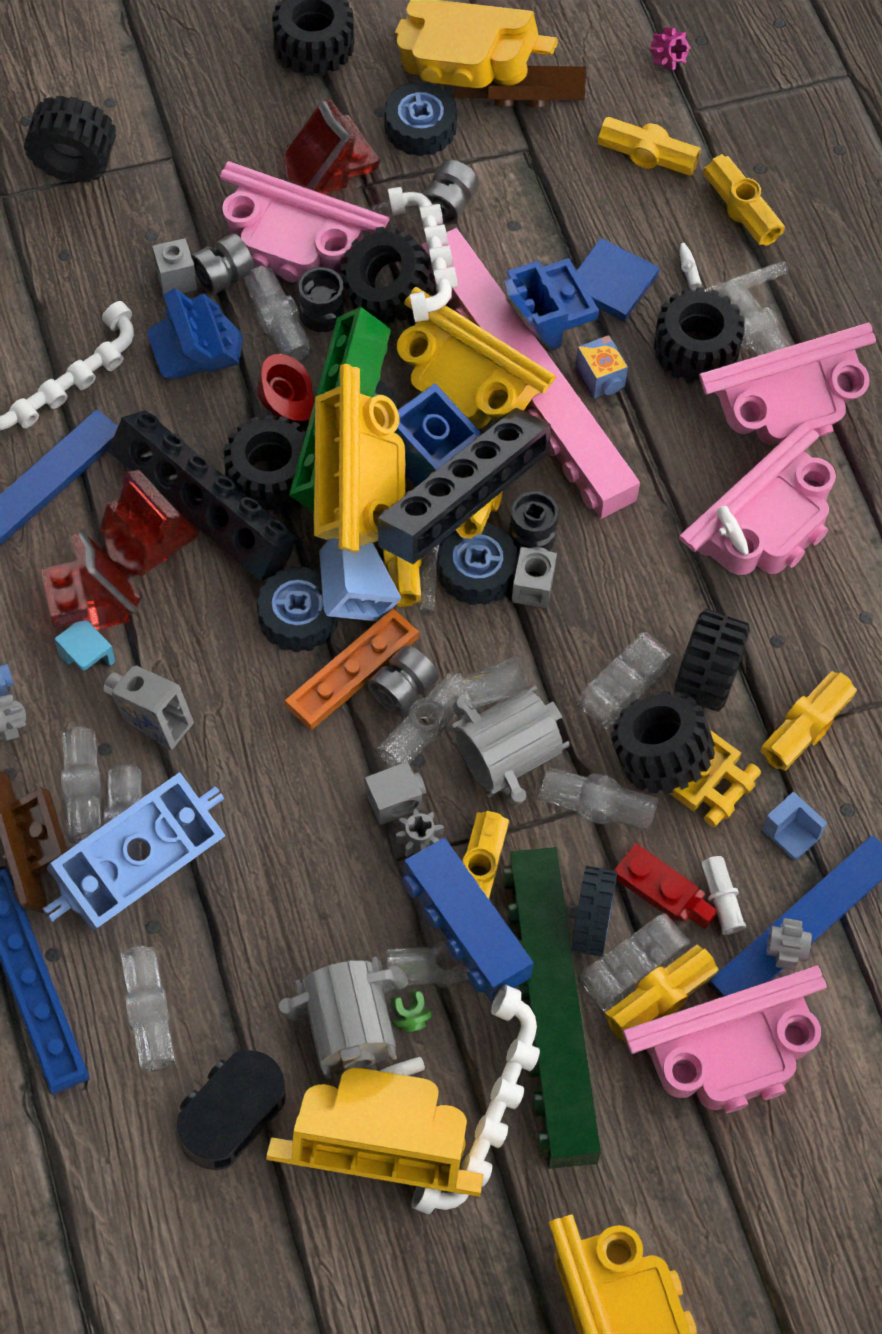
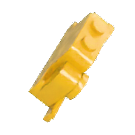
[394,0,558,88]
[397,287,556,429]
[314,364,406,553]
[266,1068,484,1197]
[548,1215,697,1334]

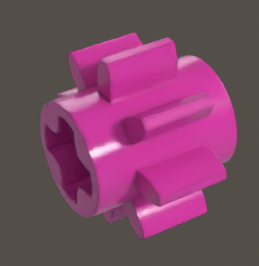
[649,27,691,69]

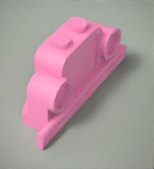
[220,161,389,282]
[699,322,876,445]
[679,423,836,575]
[623,965,827,1113]

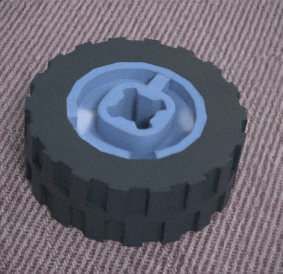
[384,82,457,156]
[437,522,518,605]
[257,567,339,652]
[571,865,617,957]

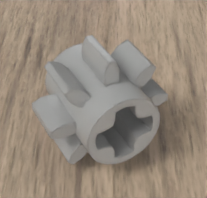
[0,694,26,741]
[396,809,444,857]
[767,918,812,970]

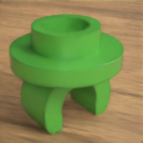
[391,989,432,1032]

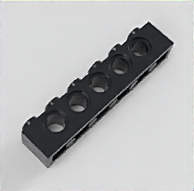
[377,408,551,565]
[108,410,299,581]

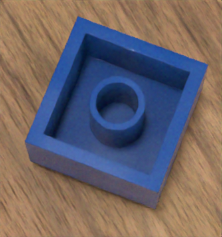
[394,383,482,486]

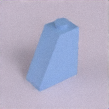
[319,538,402,621]

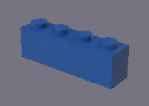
[402,837,534,1002]

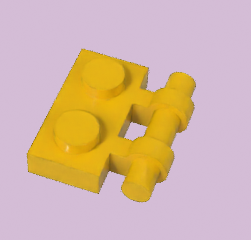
[669,731,761,827]

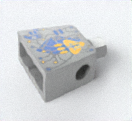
[104,666,194,751]

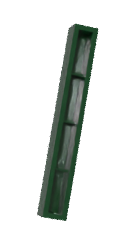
[502,847,601,1169]

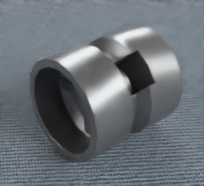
[423,160,479,225]
[191,233,255,295]
[368,645,438,716]

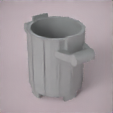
[448,686,570,807]
[279,957,408,1079]

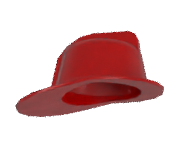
[257,354,315,422]

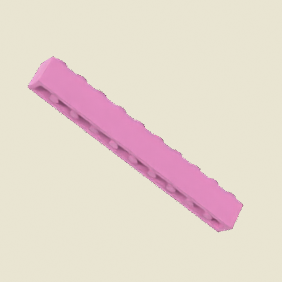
[421,228,640,519]

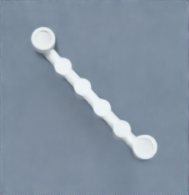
[388,186,458,322]
[0,301,134,430]
[412,984,540,1214]

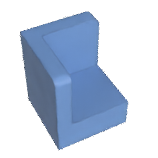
[762,791,827,860]

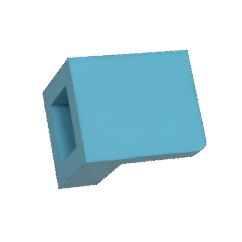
[54,617,116,671]

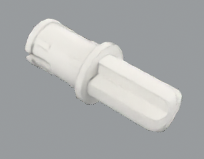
[702,856,746,935]

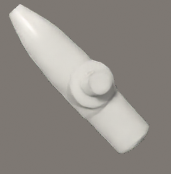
[680,243,701,290]
[716,506,749,556]
[380,1057,425,1076]

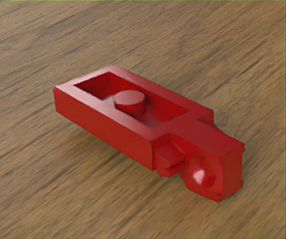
[614,843,717,930]

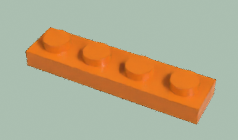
[285,608,419,731]

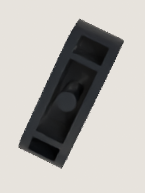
[177,1050,286,1170]

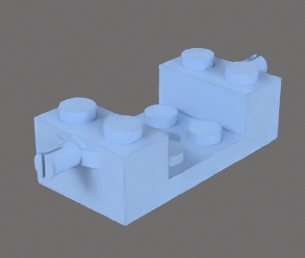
[42,772,225,932]

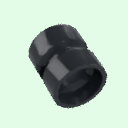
[298,267,344,332]
[509,491,559,553]

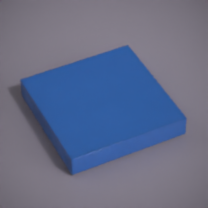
[577,238,660,322]

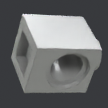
[152,238,197,297]
[512,547,557,609]
[365,761,426,826]

